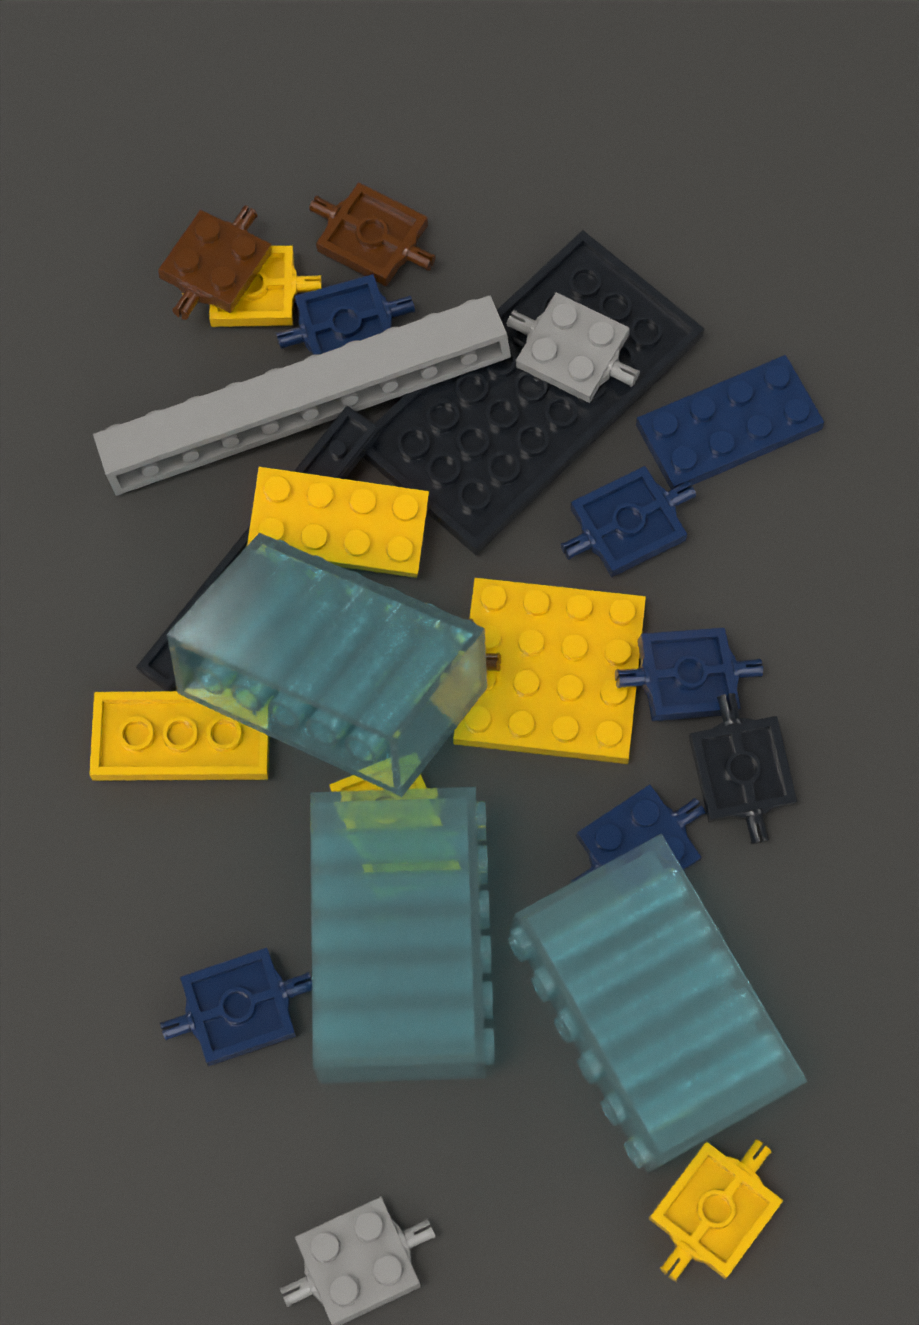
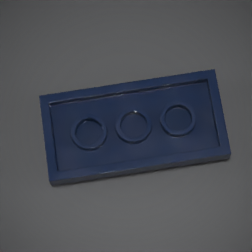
[636,355,824,490]

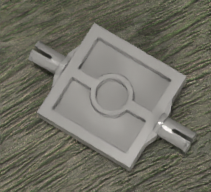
[507,292,640,403]
[280,1197,436,1325]

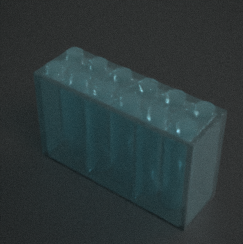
[167,533,487,797]
[310,787,494,1084]
[508,834,807,1174]

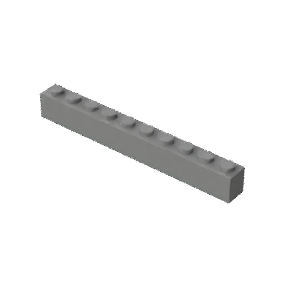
[93,295,511,496]

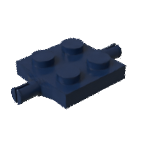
[276,274,415,355]
[561,466,696,578]
[615,628,763,721]
[570,784,705,909]
[160,948,315,1067]

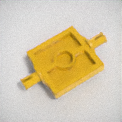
[182,246,322,327]
[649,1139,783,1281]

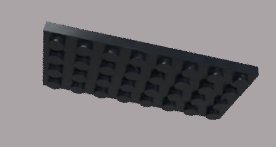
[363,230,704,555]

